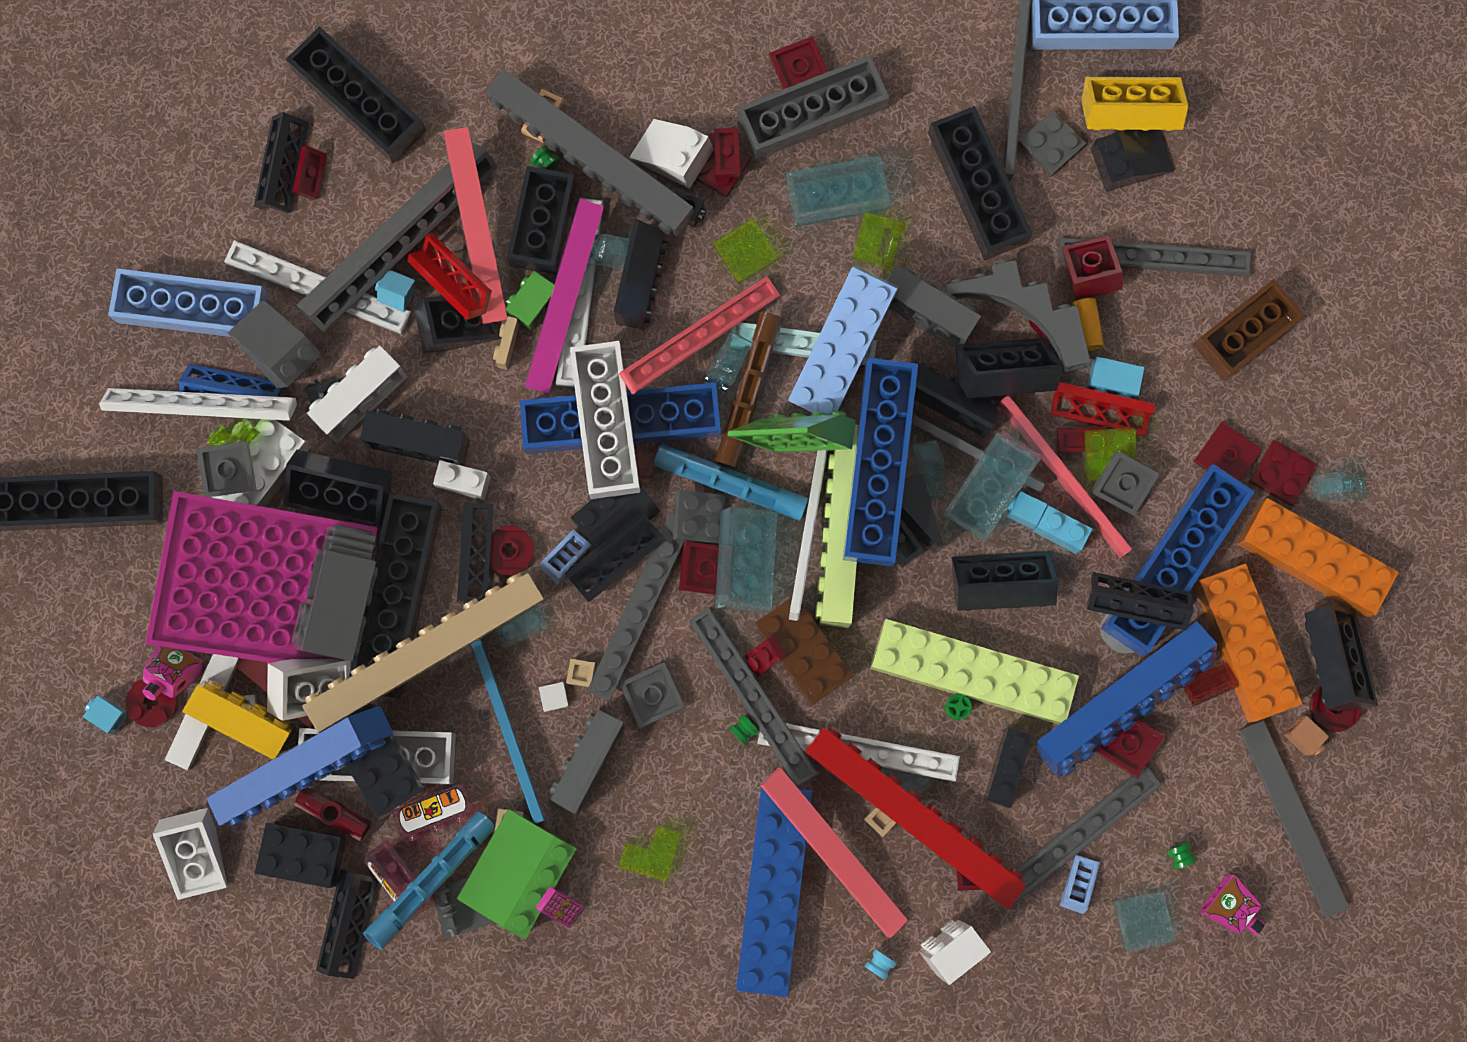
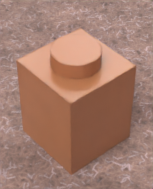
[1283,716,1329,756]

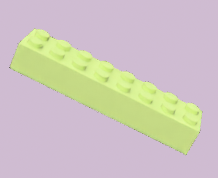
[815,425,858,628]
[870,619,1079,725]

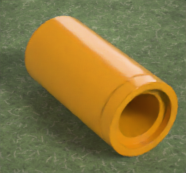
[1072,298,1104,351]

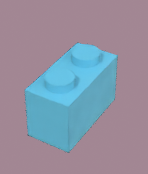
[1087,357,1144,399]
[1033,506,1092,554]

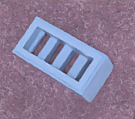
[540,529,592,584]
[1060,855,1100,914]

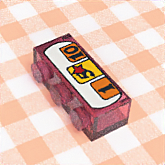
[392,783,476,842]
[364,840,433,922]

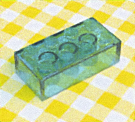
[785,155,890,227]
[943,428,1041,541]
[715,507,778,613]

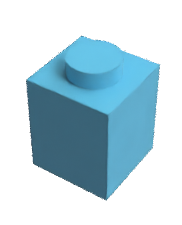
[375,270,415,312]
[1006,491,1047,529]
[83,696,128,734]

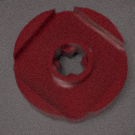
[484,526,534,576]
[126,679,178,728]
[1309,686,1362,732]

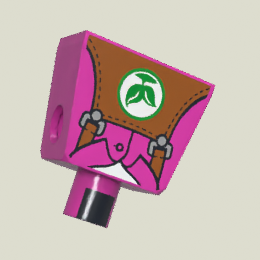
[142,646,203,700]
[1198,874,1265,935]

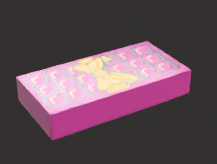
[535,886,584,928]

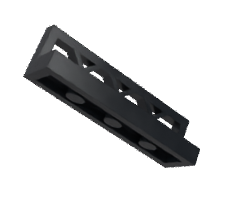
[253,112,309,213]
[457,502,494,604]
[565,511,666,602]
[1087,572,1194,630]
[316,869,378,979]

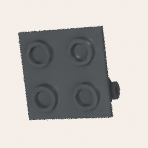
[432,877,494,939]

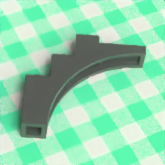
[945,259,1090,373]

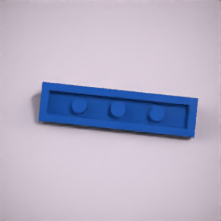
[179,364,284,397]

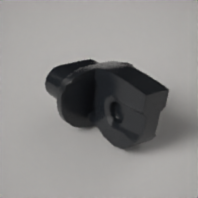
[305,378,341,404]

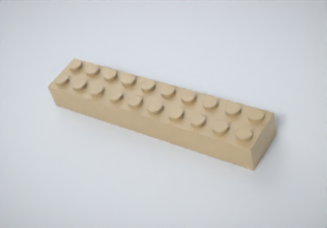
[302,572,543,733]

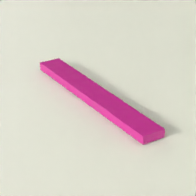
[525,199,604,394]

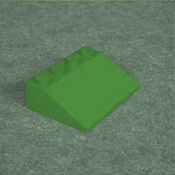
[728,411,855,452]
[457,809,577,939]

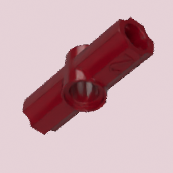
[294,787,372,841]

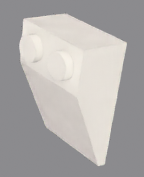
[629,119,714,189]
[267,659,351,721]
[153,808,227,900]

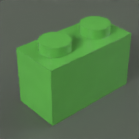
[505,271,554,331]

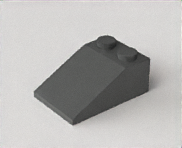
[227,300,321,388]

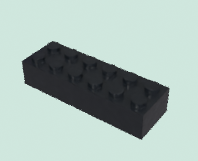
[285,26,426,163]
[928,106,1033,261]

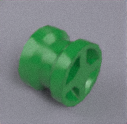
[530,145,560,170]
[945,694,972,720]
[729,714,760,746]
[1166,841,1198,870]

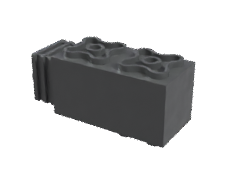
[292,525,378,661]

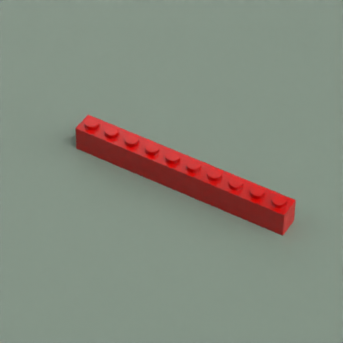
[804,727,1027,910]

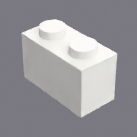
[433,460,491,501]

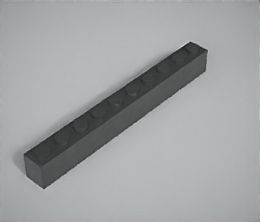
[486,69,695,237]
[297,141,498,332]

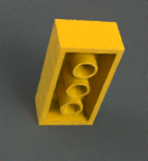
[1081,77,1188,131]
[182,679,294,760]

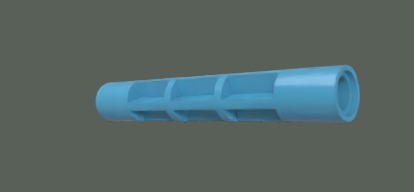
[653,443,809,521]
[363,812,495,950]

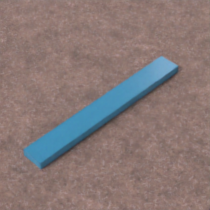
[471,638,546,824]

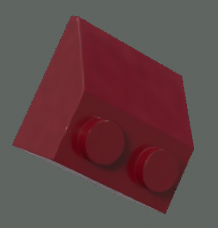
[1062,235,1123,301]

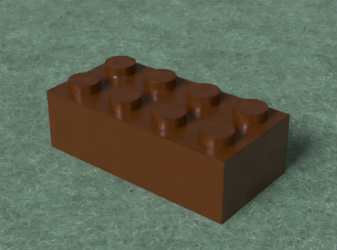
[1193,279,1305,381]
[754,597,853,707]

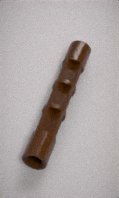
[715,311,784,468]

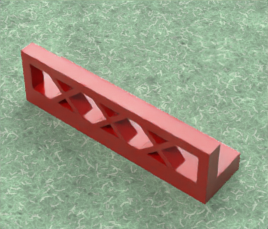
[408,233,492,320]
[1049,382,1155,437]

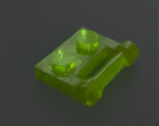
[852,212,905,271]

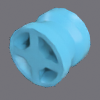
[865,949,897,981]

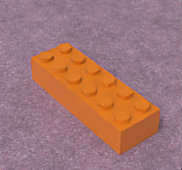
[1236,498,1399,618]
[1193,564,1302,723]

